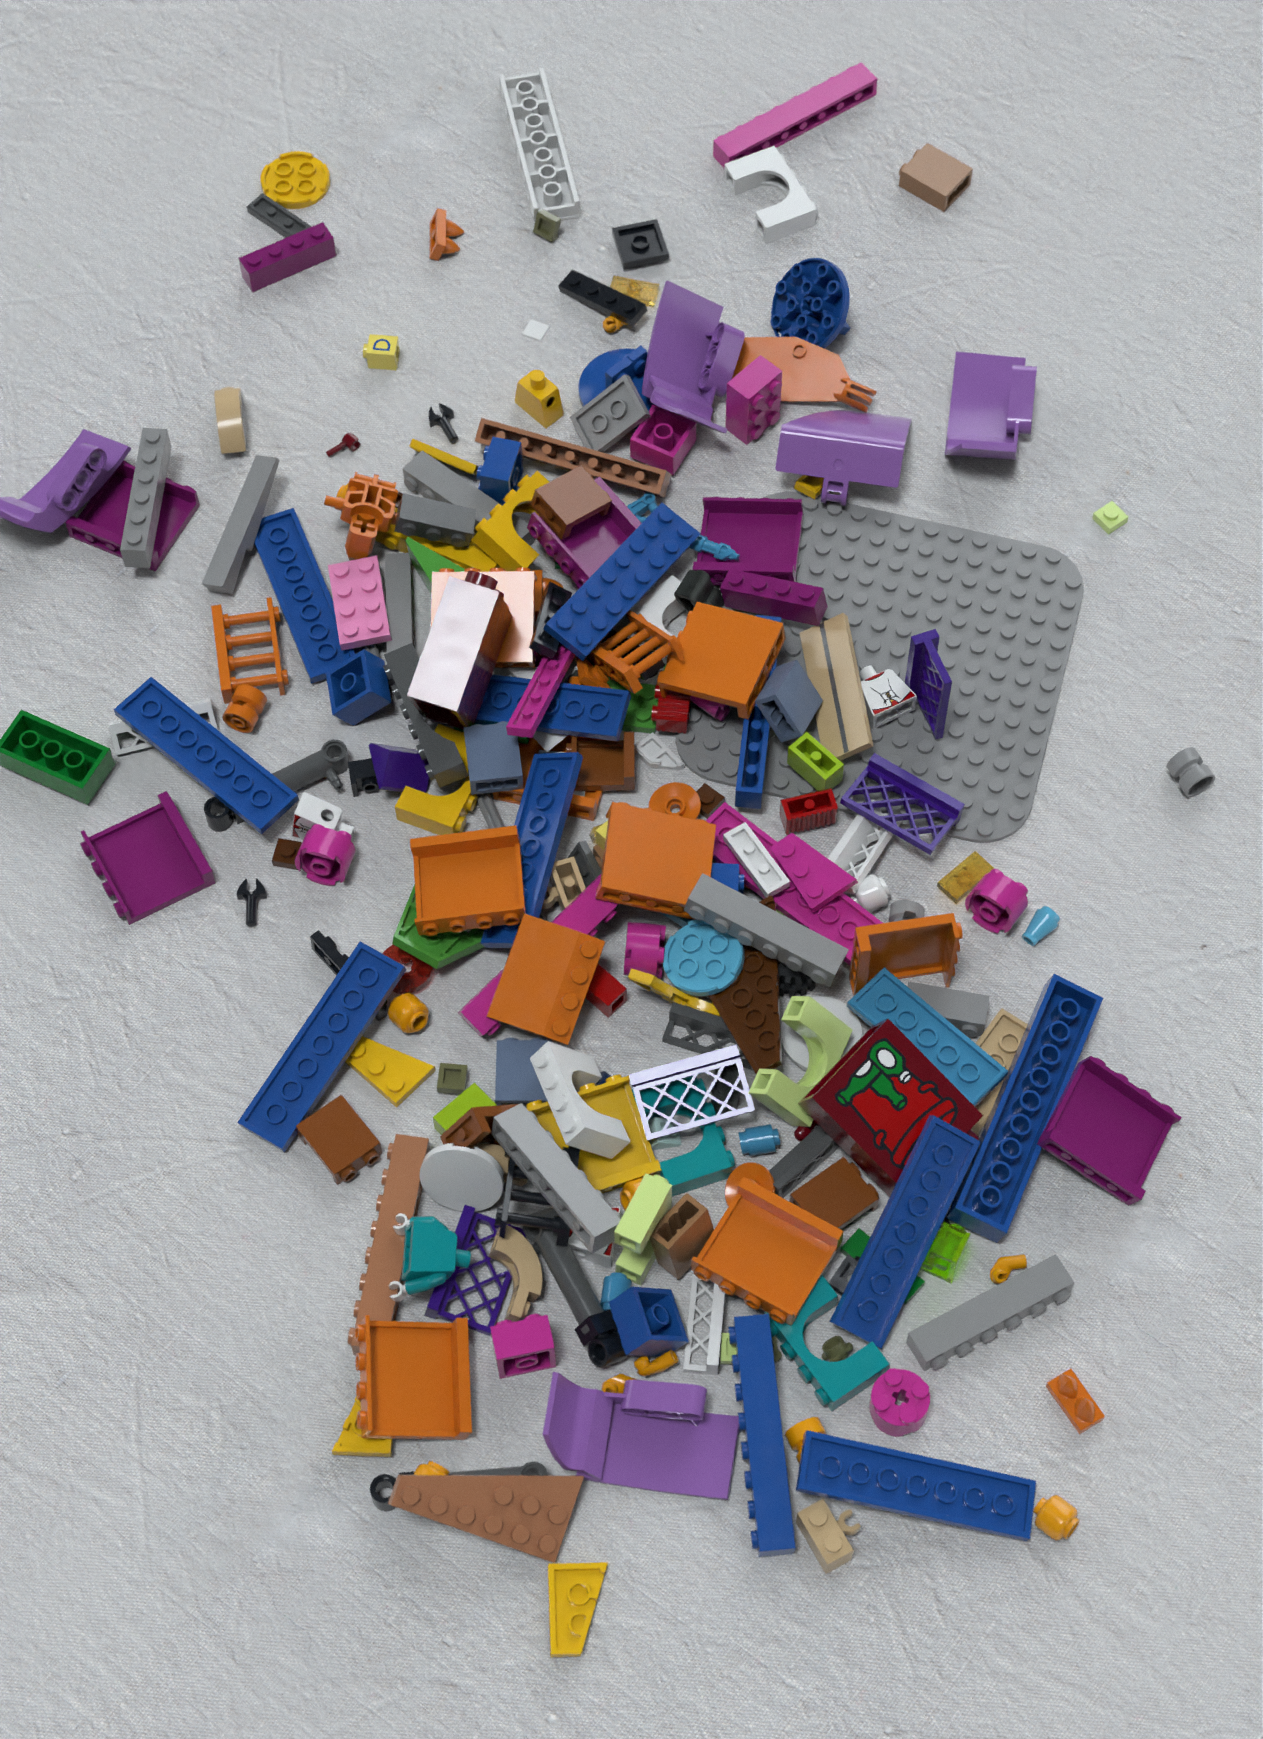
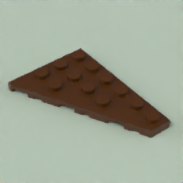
[709,895,782,1074]

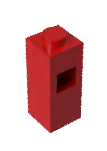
[585,964,627,1018]

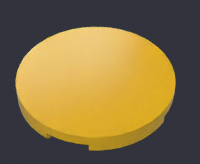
[260,151,330,209]

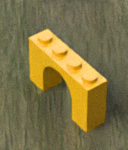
[471,471,549,571]
[395,724,477,835]

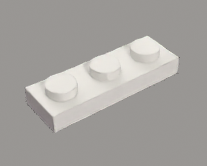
[723,822,790,898]

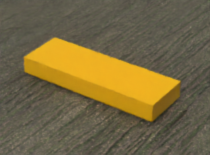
[409,438,479,476]

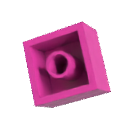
[630,405,696,475]
[490,1314,556,1379]

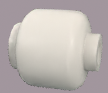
[849,874,891,913]

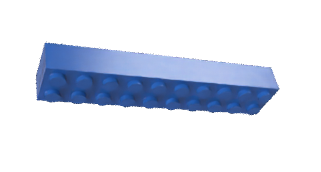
[946,974,1103,1243]

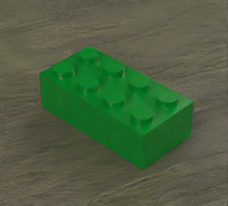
[0,710,115,805]

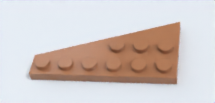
[388,1475,584,1563]

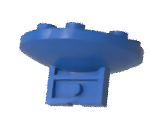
[771,258,851,349]
[578,345,668,429]

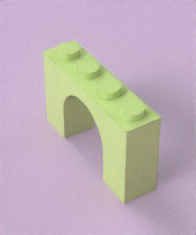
[748,996,853,1127]
[614,1173,672,1286]

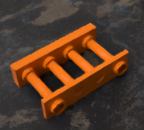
[211,597,289,704]
[587,611,684,694]

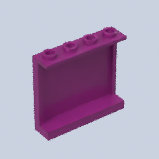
[65,460,200,572]
[527,477,641,589]
[692,497,804,585]
[80,791,216,925]
[1037,1056,1182,1206]

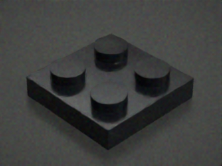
[612,219,669,269]

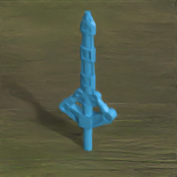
[627,492,740,561]

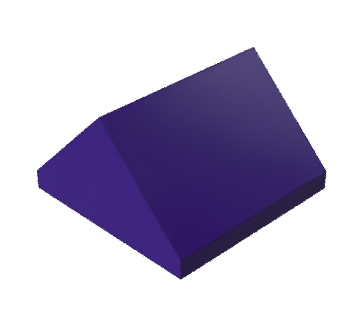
[368,743,429,793]

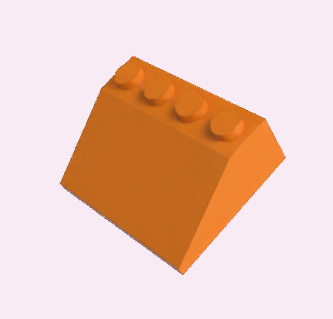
[486,914,605,1045]

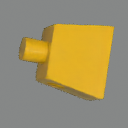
[515,370,564,429]

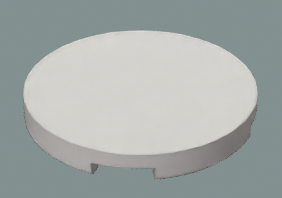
[781,996,862,1071]
[419,1143,504,1212]

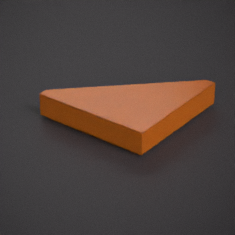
[576,656,612,689]

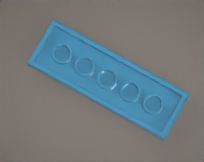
[847,968,1008,1107]

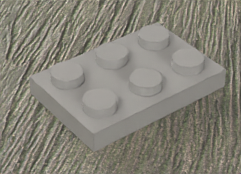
[570,375,651,452]

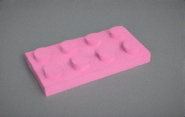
[328,555,392,650]

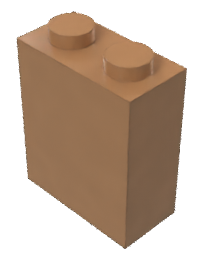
[899,143,973,212]
[649,1193,714,1280]

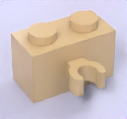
[542,856,586,912]
[796,1499,860,1574]

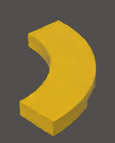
[628,968,721,1017]

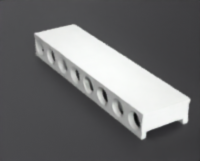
[499,68,580,224]

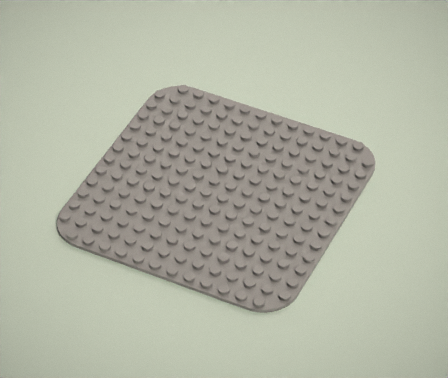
[675,491,1084,843]

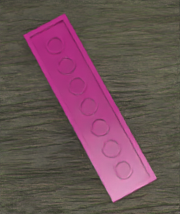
[706,802,883,965]

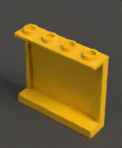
[526,1074,661,1194]

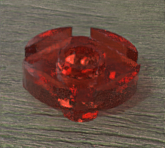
[383,945,434,994]

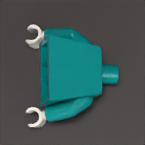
[389,1213,471,1302]

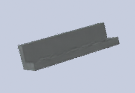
[662,1002,753,1070]
[769,1125,840,1198]

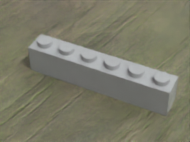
[120,428,171,568]
[403,450,535,546]
[684,873,849,987]
[491,1103,621,1254]
[906,1254,1075,1372]

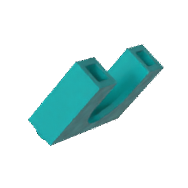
[632,1077,735,1197]
[765,1275,890,1411]

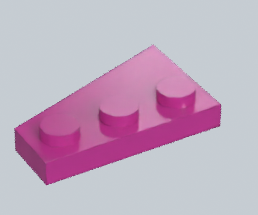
[770,833,858,913]

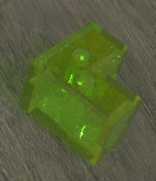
[920,1222,970,1284]

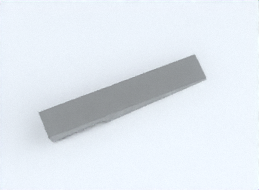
[202,455,280,594]
[385,553,413,687]

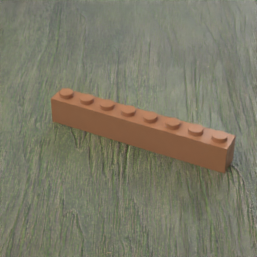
[475,418,671,498]
[348,1134,431,1355]

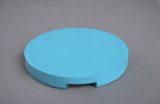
[663,920,745,996]

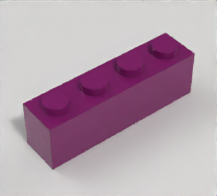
[239,222,336,293]
[720,569,828,626]

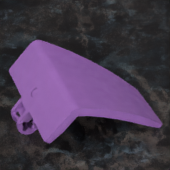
[775,410,912,506]

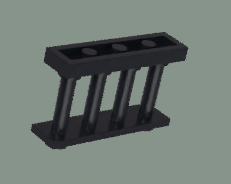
[495,1146,580,1247]

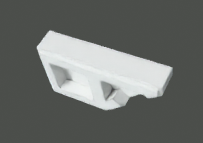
[634,732,684,770]

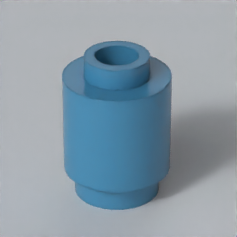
[738,1124,780,1156]
[600,1272,632,1312]

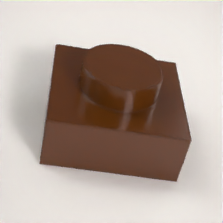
[696,783,725,819]
[272,838,302,870]

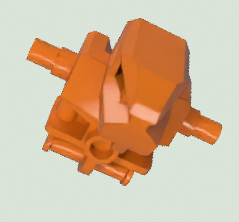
[324,472,398,561]

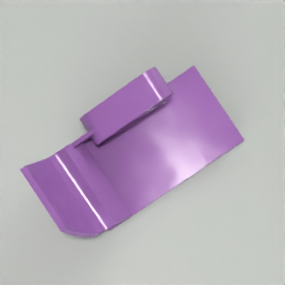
[542,1372,739,1500]

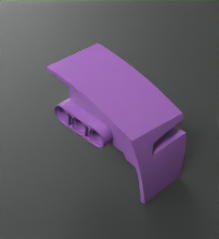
[642,281,745,433]
[945,351,1037,460]
[0,429,131,533]

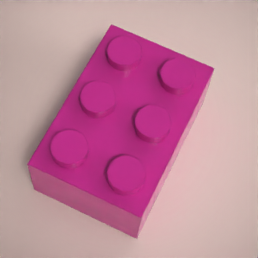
[725,355,782,445]

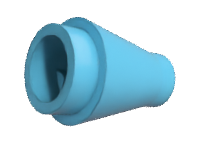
[1022,906,1060,946]

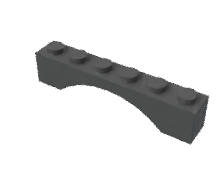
[383,643,469,788]

